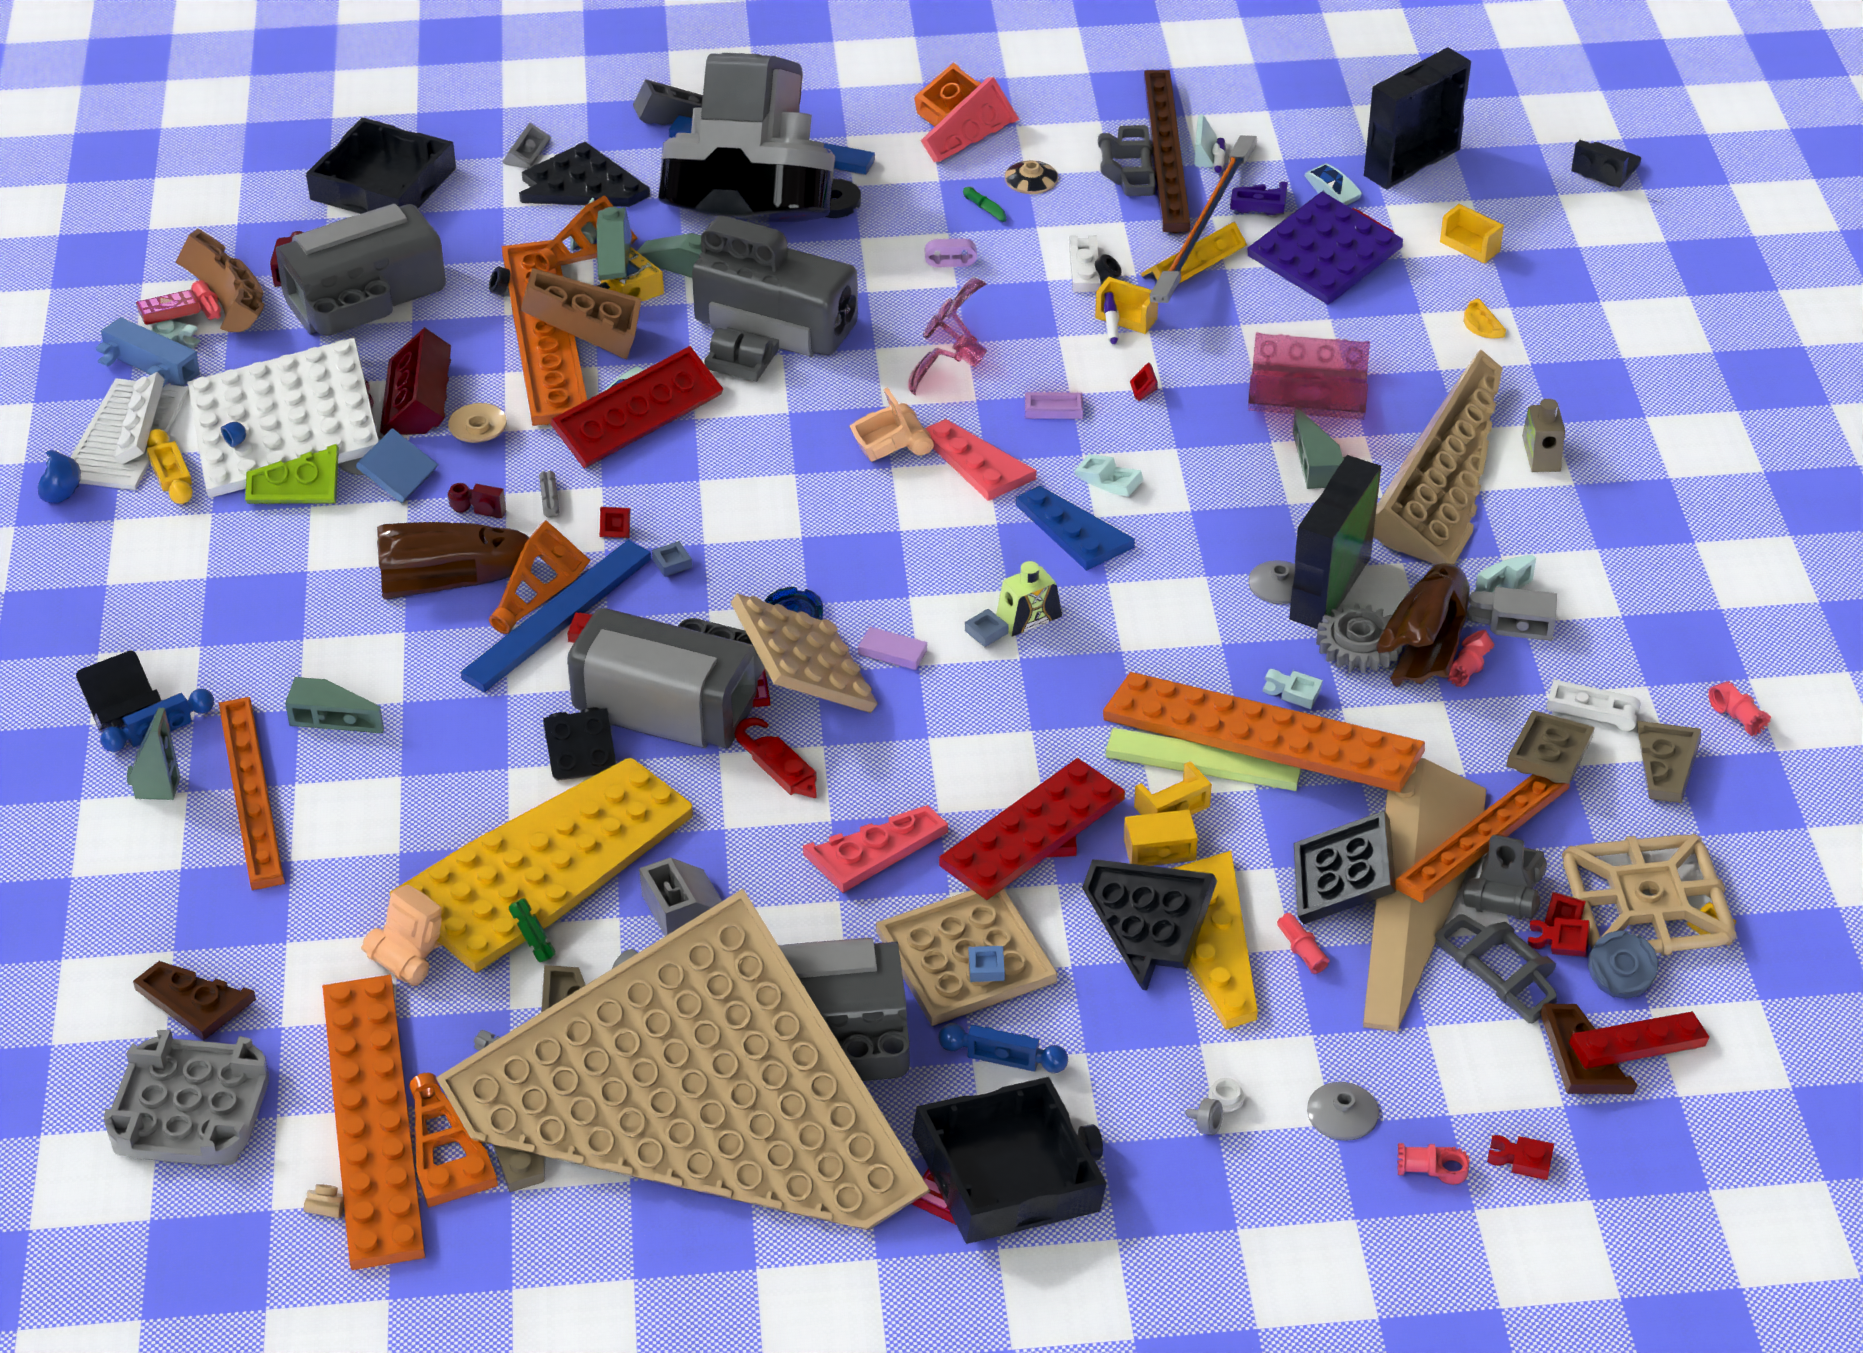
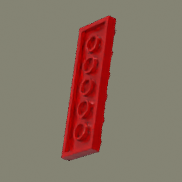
[550,346,724,469]
[939,757,1125,900]

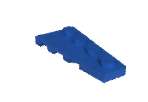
[1016,486,1135,571]

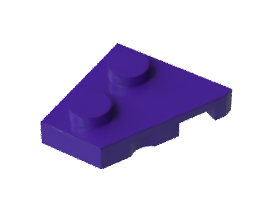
[1230,182,1288,215]

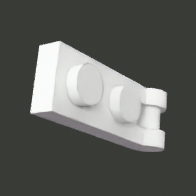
[1069,235,1101,292]
[1546,679,1641,731]

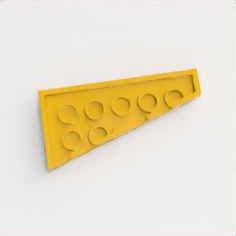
[1171,851,1258,1030]

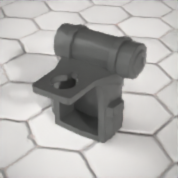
[1463,835,1547,920]

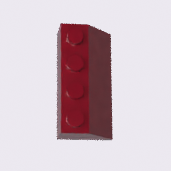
[380,327,451,435]

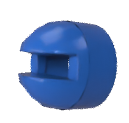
[221,422,246,448]

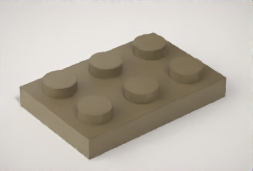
[1506,710,1595,784]

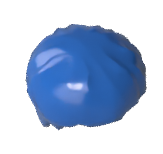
[37,450,81,504]

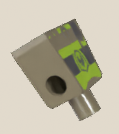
[1522,399,1565,472]

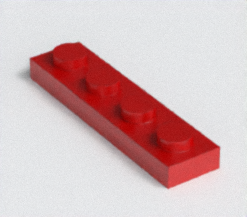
[1569,1011,1710,1069]

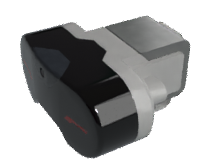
[658,53,835,222]

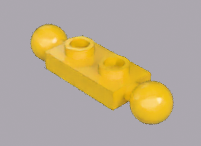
[146,429,193,504]

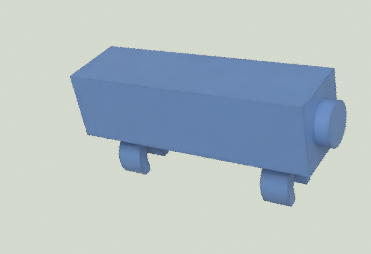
[96,317,200,387]

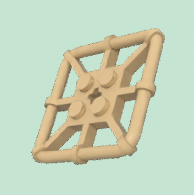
[1562,833,1737,956]

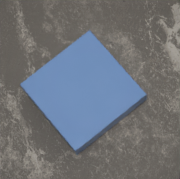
[356,428,438,504]

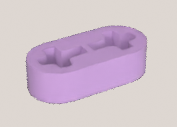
[925,238,977,267]

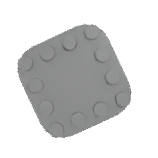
[104,1029,269,1166]

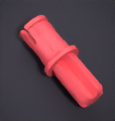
[191,280,221,320]
[1277,913,1330,974]

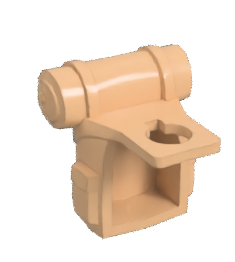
[849,387,934,462]
[361,885,442,986]

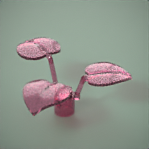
[908,277,987,396]

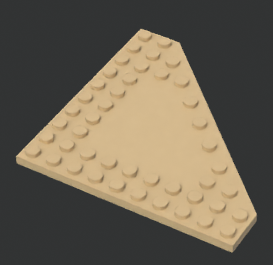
[436,889,930,1230]

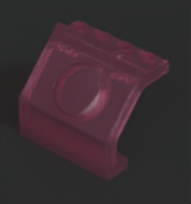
[1248,332,1370,420]

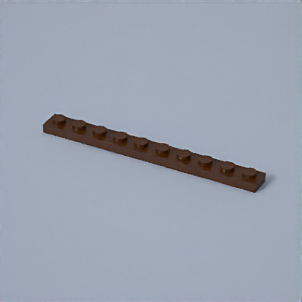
[1144,70,1190,233]

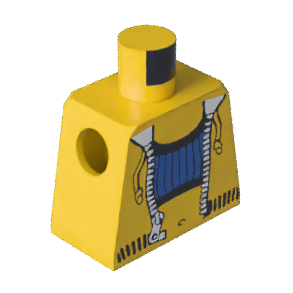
[597,247,664,302]

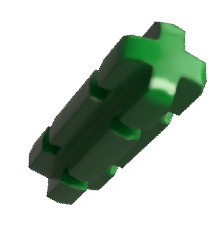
[509,898,556,962]

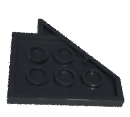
[519,142,650,207]
[1082,859,1217,990]

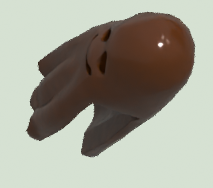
[377,522,529,600]
[1376,563,1470,687]

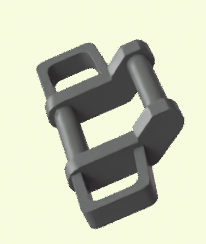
[1098,125,1156,196]
[1435,914,1557,1023]

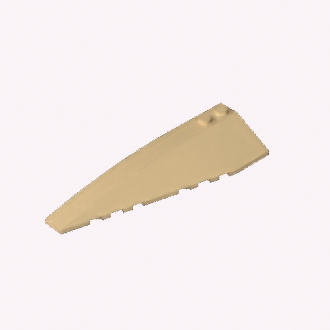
[1373,349,1502,565]
[1363,758,1486,1032]

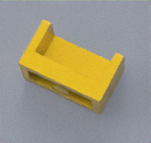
[1440,204,1504,264]
[1095,276,1158,334]
[1134,761,1212,815]
[1124,809,1198,866]

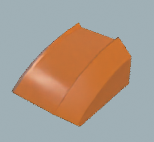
[914,62,981,127]

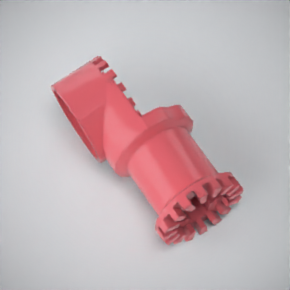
[1448,630,1494,687]
[1708,681,1771,736]
[1397,1143,1470,1185]

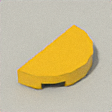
[1463,298,1506,339]

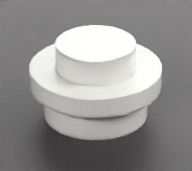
[1208,1078,1244,1112]

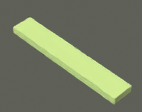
[1106,728,1302,791]

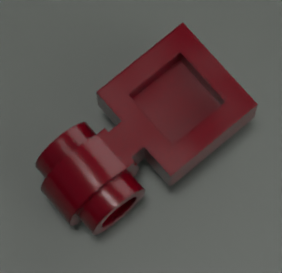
[448,483,506,519]

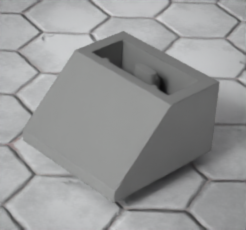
[639,857,722,936]

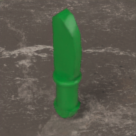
[963,187,1006,222]

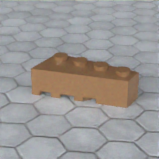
[521,268,641,360]

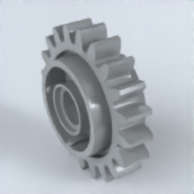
[1316,603,1402,673]

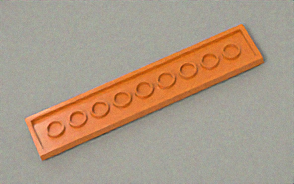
[501,240,587,426]
[1103,672,1425,793]
[322,974,425,1270]

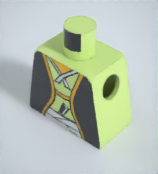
[996,561,1062,637]

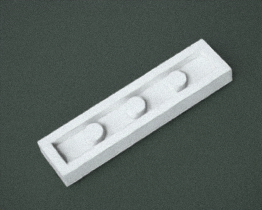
[114,372,165,465]

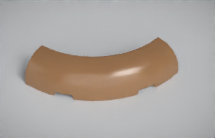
[175,228,264,332]

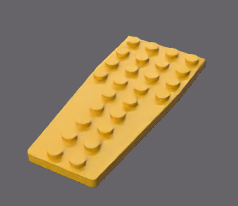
[389,758,693,973]

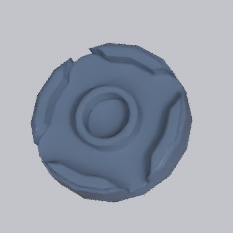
[1588,930,1659,999]

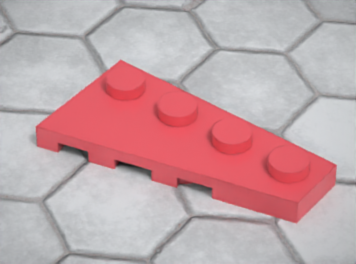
[920,77,1020,162]
[926,419,1037,501]
[803,805,948,893]

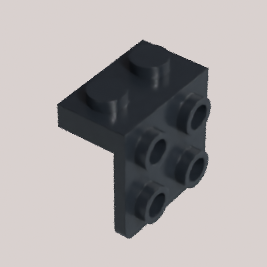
[1571,140,1641,188]
[76,650,162,731]
[543,707,616,781]

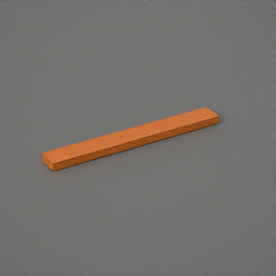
[219,697,285,890]
[1395,774,1570,903]

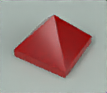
[1130,362,1158,401]
[599,507,631,538]
[1545,892,1586,926]

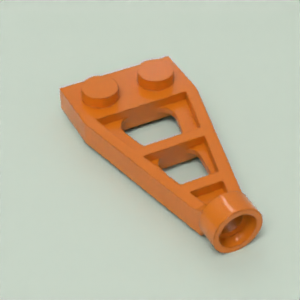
[533,195,638,272]
[489,520,591,634]
[409,1073,498,1208]

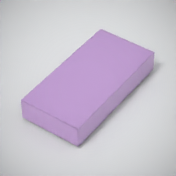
[1025,392,1083,419]
[858,627,927,670]

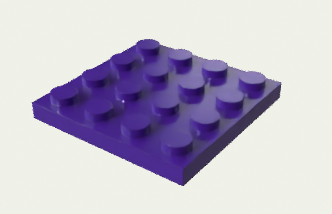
[1247,191,1403,305]

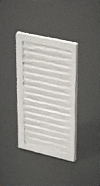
[71,378,189,490]

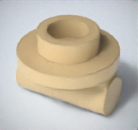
[303,1184,344,1218]

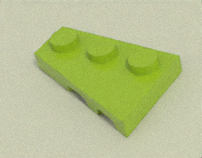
[245,444,339,504]

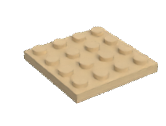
[730,593,878,713]
[876,888,1057,1026]

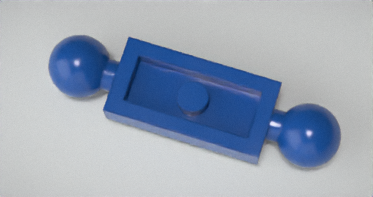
[100,688,214,752]
[938,1023,1069,1073]

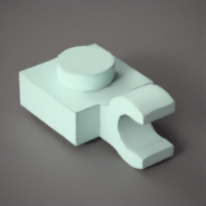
[151,320,200,348]
[1263,669,1323,709]

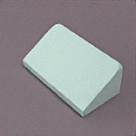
[1194,114,1217,167]

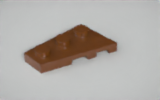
[133,961,256,1041]
[1540,1003,1638,1094]

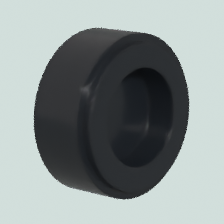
[1095,254,1122,280]
[489,266,510,296]
[1078,1124,1103,1161]

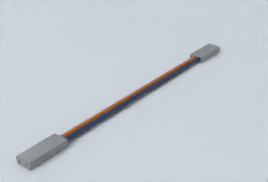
[1150,135,1257,303]

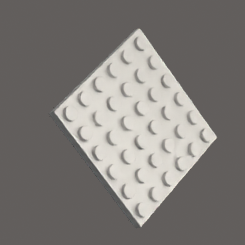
[187,338,379,498]

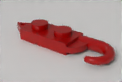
[734,717,817,798]

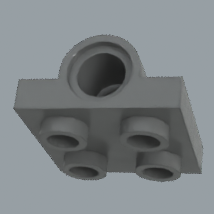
[704,327,779,382]

